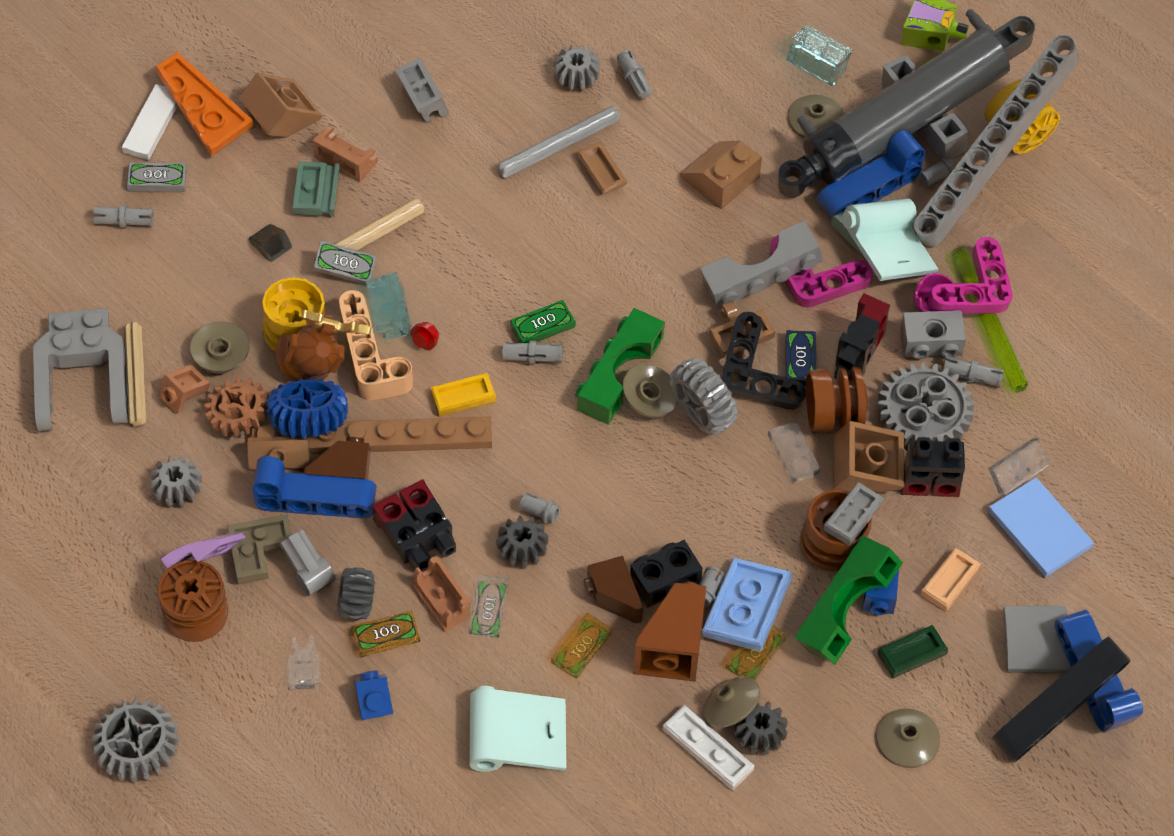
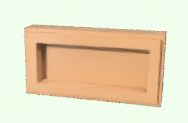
[921,547,981,612]

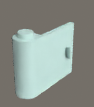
[842,198,939,281]
[469,686,566,772]

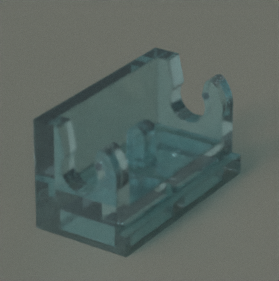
[787,24,853,86]
[366,272,412,339]

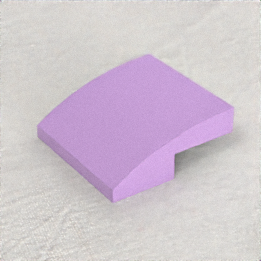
[161,533,246,569]

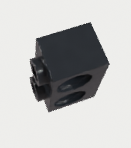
[630,539,703,608]

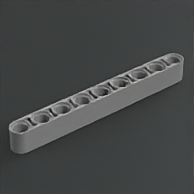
[914,35,1079,247]

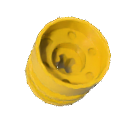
[984,79,1060,154]
[262,277,325,351]

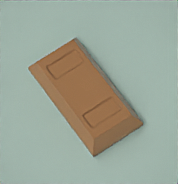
[576,142,628,194]

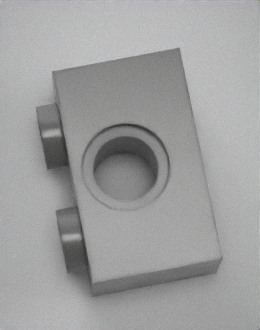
[900,310,966,359]

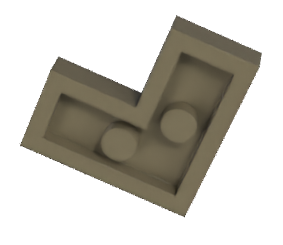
[227,514,292,584]

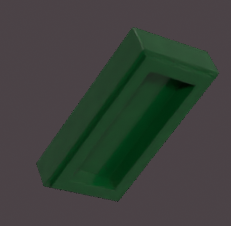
[878,625,948,679]

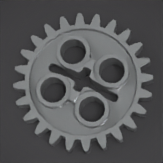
[877,362,975,446]

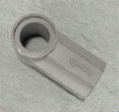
[279,529,336,596]

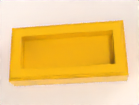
[431,373,496,417]

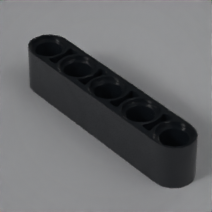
[992,636,1131,763]

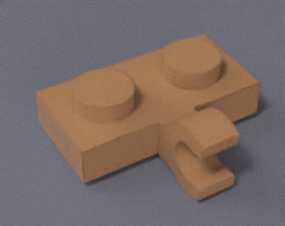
[709,301,775,359]

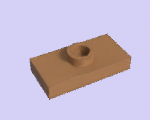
[247,436,310,470]

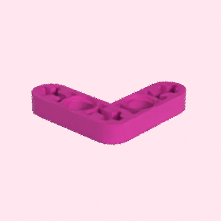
[770,235,873,308]
[928,237,1013,313]

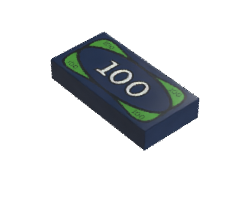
[785,330,816,386]

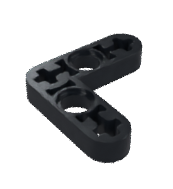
[721,312,806,410]

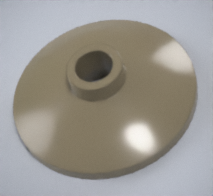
[788,95,844,138]
[190,321,249,373]
[622,364,677,418]
[703,677,760,728]
[877,709,940,768]

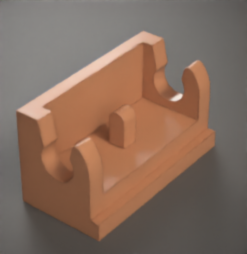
[313,125,378,182]
[411,555,471,632]

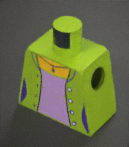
[901,0,969,51]

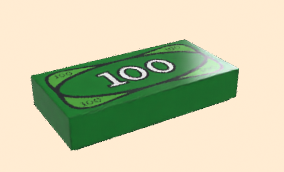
[510,300,576,343]

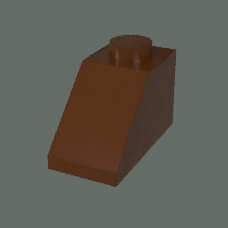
[305,437,371,480]
[583,555,643,624]

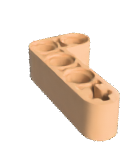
[339,290,413,400]

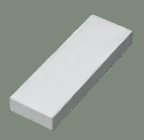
[122,84,178,161]
[662,705,755,791]

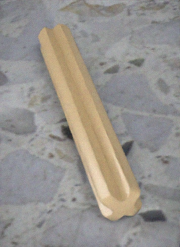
[335,198,424,250]
[124,322,146,427]

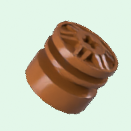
[806,367,868,433]
[800,489,872,571]
[158,560,228,642]

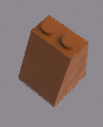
[633,582,707,682]

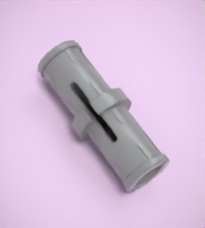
[93,205,154,228]
[502,340,563,364]
[943,356,1004,388]

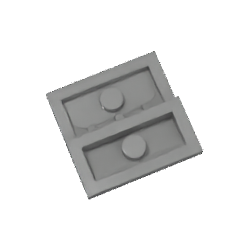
[1003,606,1070,672]

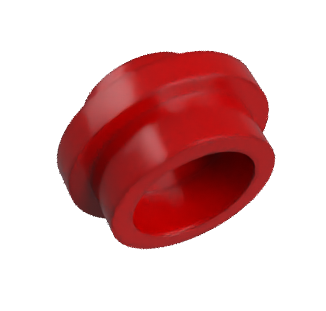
[411,322,439,350]

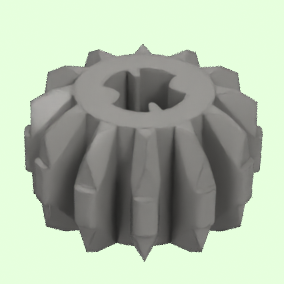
[554,44,600,91]
[150,455,202,508]

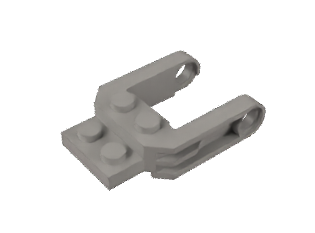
[33,308,129,431]

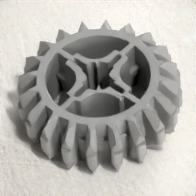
[670,358,738,435]
[91,697,179,783]

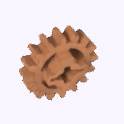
[204,377,268,437]

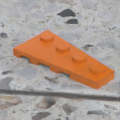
[156,52,253,157]

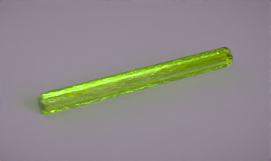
[952,246,1028,393]

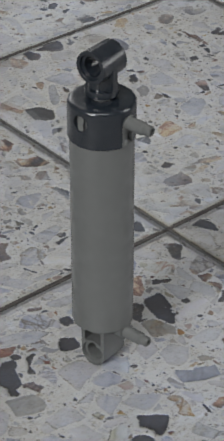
[778,9,1035,198]

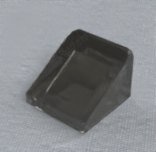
[248,224,292,262]

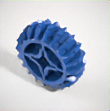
[267,377,348,439]

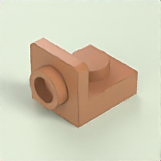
[158,365,210,413]

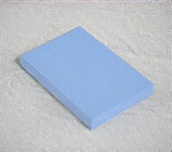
[988,477,1094,578]
[702,557,792,652]

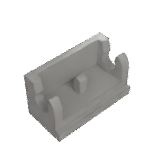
[396,58,449,122]

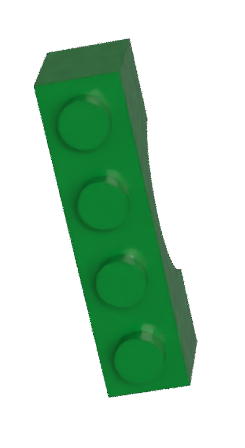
[575,308,665,425]
[794,536,903,665]

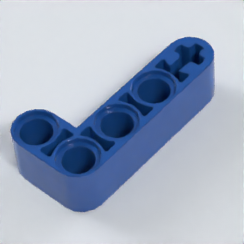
[816,130,925,219]
[252,456,377,518]
[1055,609,1143,733]

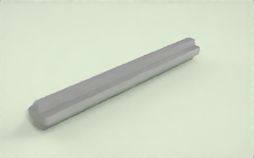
[497,106,620,178]

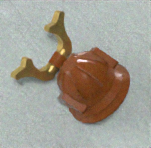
[276,309,372,382]

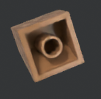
[239,72,323,138]
[680,141,762,209]
[834,421,904,493]

